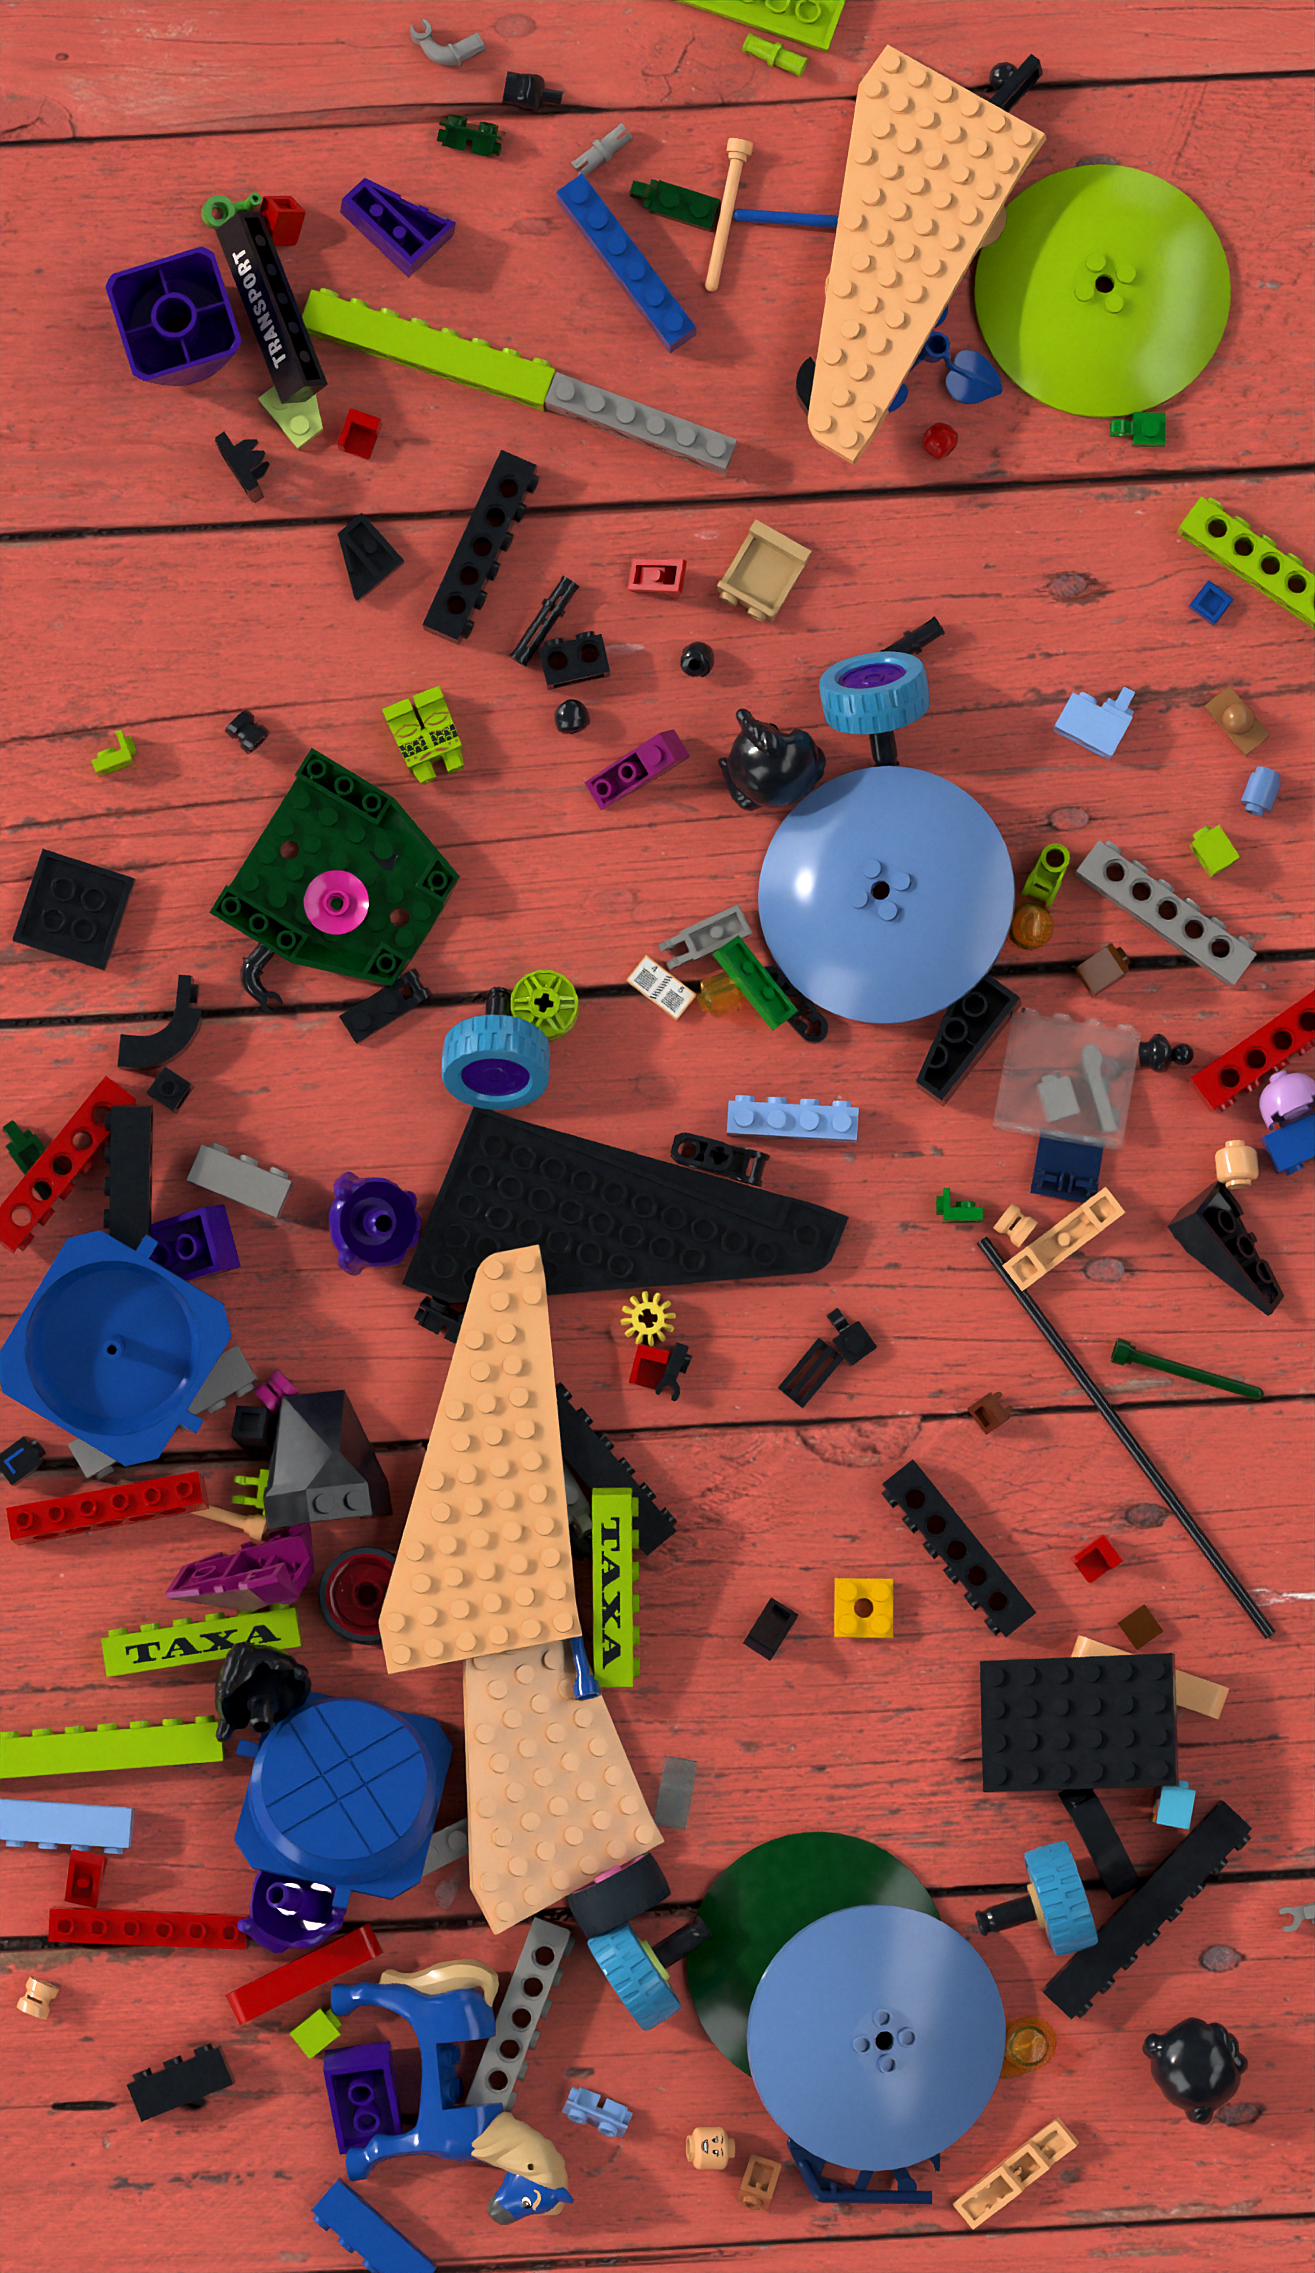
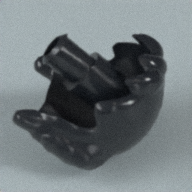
[718,709,826,811]
[214,1641,312,1742]
[1142,2017,1248,2125]

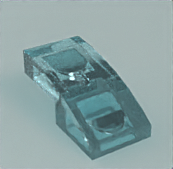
[654,1756,697,1830]

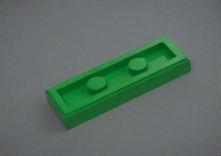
[713,935,798,1031]

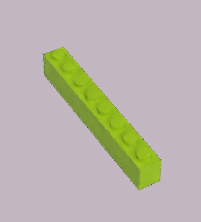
[302,288,556,412]
[0,1715,226,1779]

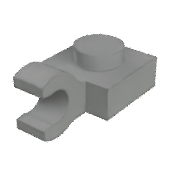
[1278,1902,1315,1932]

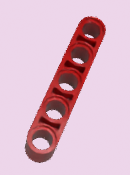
[225,1923,384,2025]

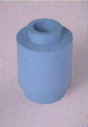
[1241,766,1281,817]

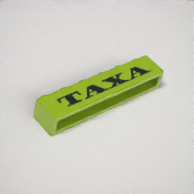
[592,1488,640,1687]
[101,1603,303,1677]

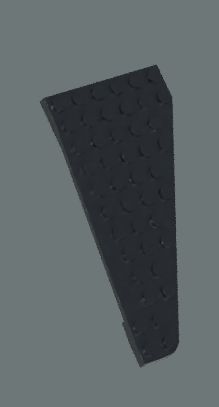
[402,1106,849,1304]

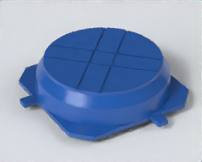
[0,1230,232,1466]
[234,1692,453,1910]

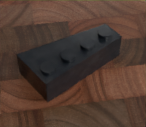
[916,974,1022,1107]

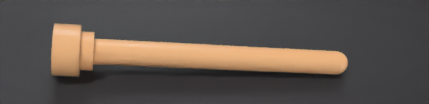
[705,138,753,292]
[116,1479,267,1541]

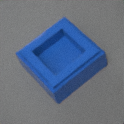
[1188,580,1234,626]

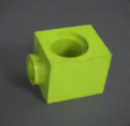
[1189,825,1240,878]
[289,2007,343,2059]

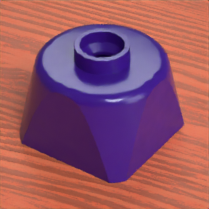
[105,246,241,386]

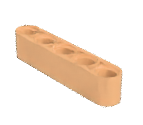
[1071,1635,1230,1719]

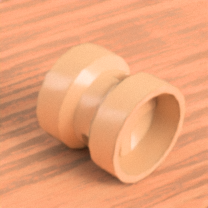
[993,1202,1038,1248]
[16,1976,59,2020]

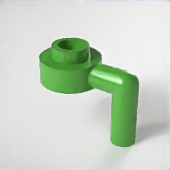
[201,192,261,230]

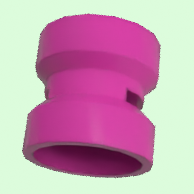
[253,1369,299,1414]

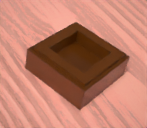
[1117,1604,1163,1650]

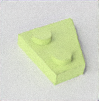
[258,385,323,450]

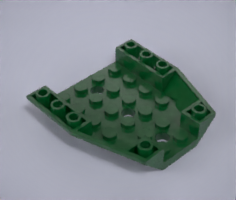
[209,748,460,986]

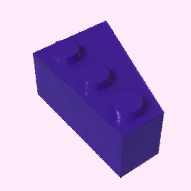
[340,178,456,278]

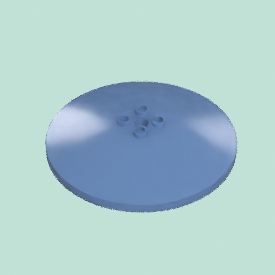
[747,1904,1006,2171]

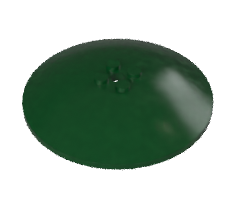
[687,1831,942,2077]

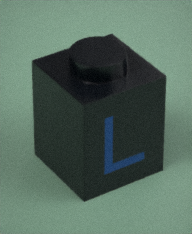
[0,1436,47,1486]

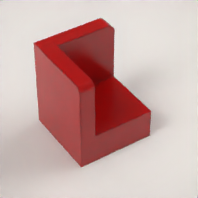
[260,196,306,246]
[337,408,382,460]
[629,1344,670,1390]
[1070,1535,1123,1583]

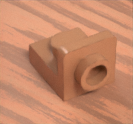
[736,2154,782,2211]

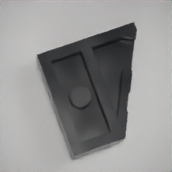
[338,513,405,603]

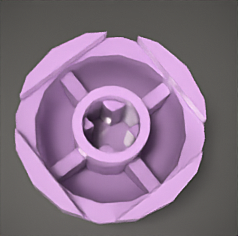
[1259,1070,1315,1130]

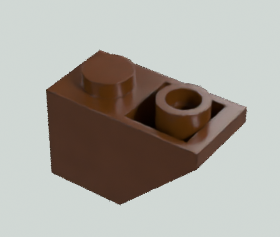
[1075,943,1130,997]

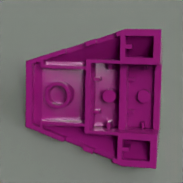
[166,1523,314,1612]

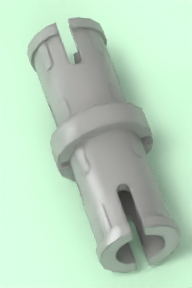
[571,123,634,177]

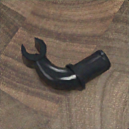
[240,944,283,1014]

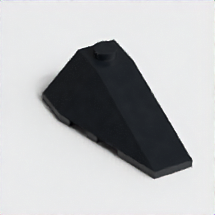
[1167,1180,1284,1316]

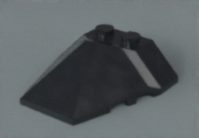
[263,1390,393,1530]

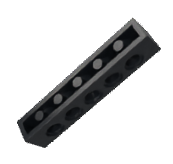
[422,450,540,645]
[881,1459,1036,1637]

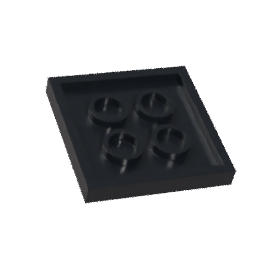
[12,849,136,971]

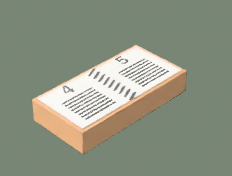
[626,955,697,1021]

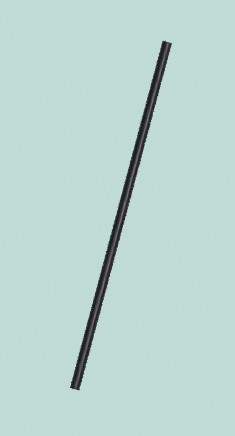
[977,1236,1276,1639]

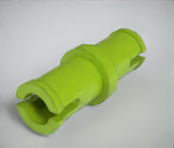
[742,32,808,77]

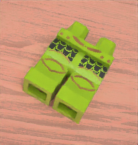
[382,686,465,785]

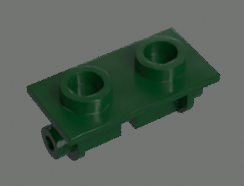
[437,114,506,158]

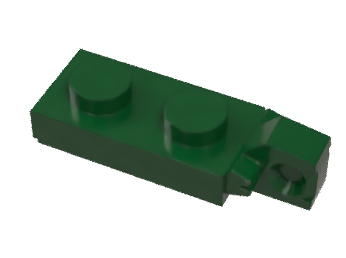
[629,179,720,232]
[2,1120,65,1201]

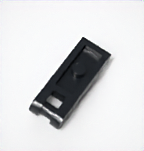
[339,968,433,1044]

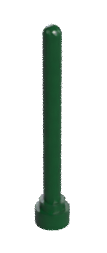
[1110,1338,1264,1400]

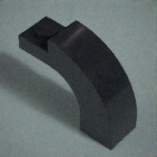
[117,975,204,1071]
[1058,1789,1141,1900]

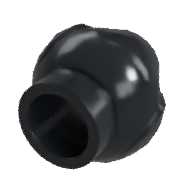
[1139,1033,1194,1073]

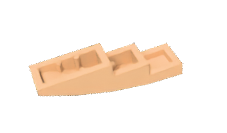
[952,2117,1079,2229]

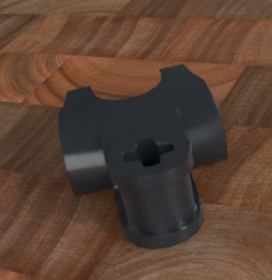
[670,1132,770,1187]

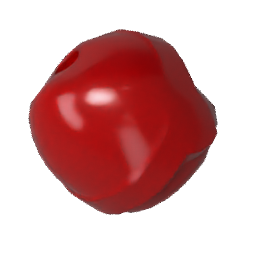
[922,422,958,459]

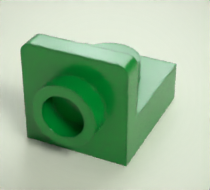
[936,1188,983,1223]

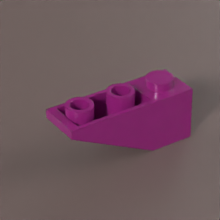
[584,729,690,810]

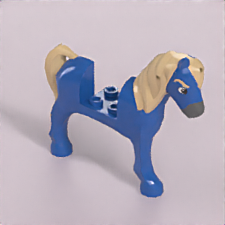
[331,1959,574,2225]

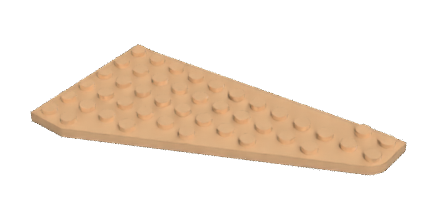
[808,44,1046,465]

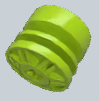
[510,970,579,1042]

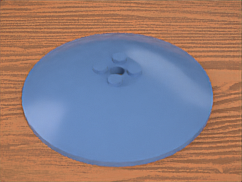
[758,766,1015,1024]

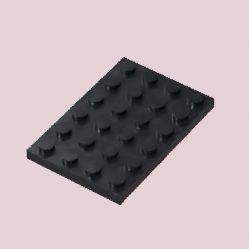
[980,1653,1179,1793]

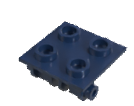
[1030,1129,1105,1203]

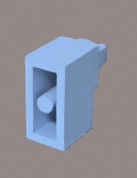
[1053,687,1135,761]

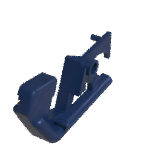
[787,2137,940,2205]

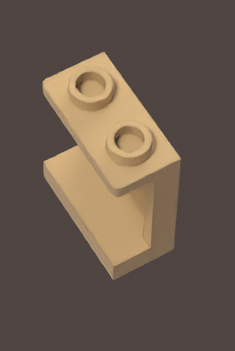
[717,519,811,623]

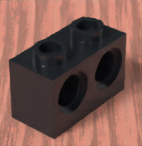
[539,631,611,690]

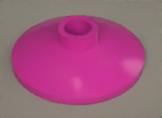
[304,870,369,935]

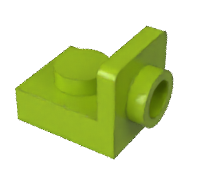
[91,730,138,777]

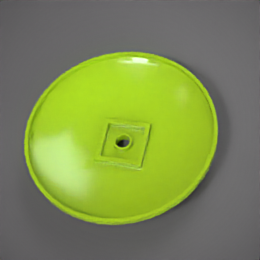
[974,164,1231,419]

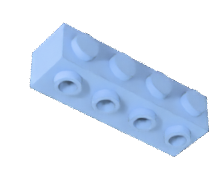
[727,1095,859,1143]

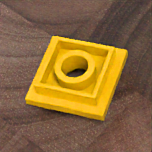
[834,1578,893,1638]

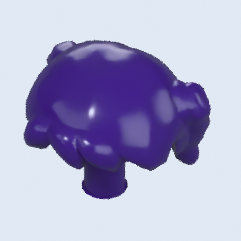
[328,1171,421,1276]
[237,1871,347,1954]

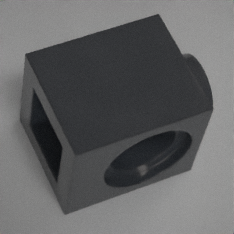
[146,1066,195,1114]
[231,1405,277,1451]

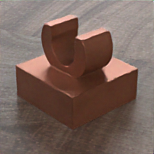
[967,1392,1013,1435]

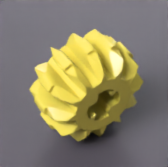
[621,1291,676,1347]

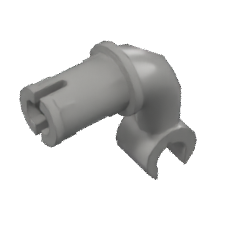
[410,19,485,68]

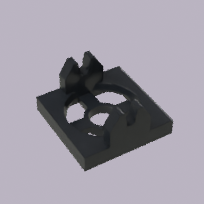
[215,432,270,503]

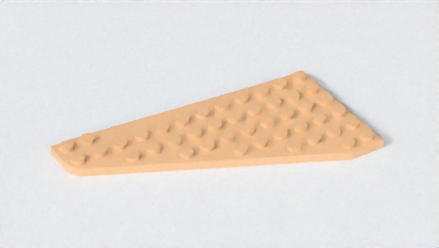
[378,1245,582,1675]
[462,1639,665,1935]

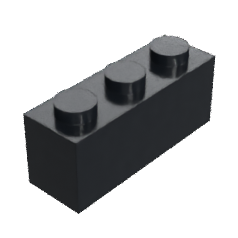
[127,2043,236,2122]

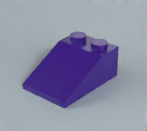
[151,1205,241,1282]
[323,2041,403,2155]

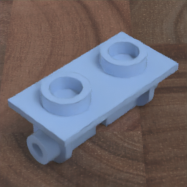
[562,2086,633,2138]

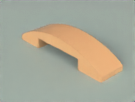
[1002,1187,1126,1291]

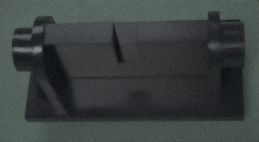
[414,1296,465,1344]

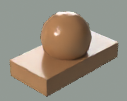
[1203,686,1270,757]

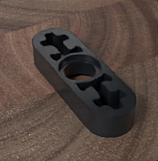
[764,966,828,1044]

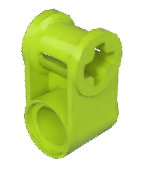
[1021,843,1070,908]

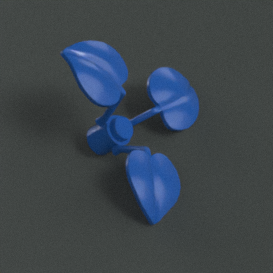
[888,304,1003,413]

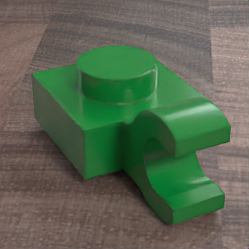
[1110,412,1166,447]

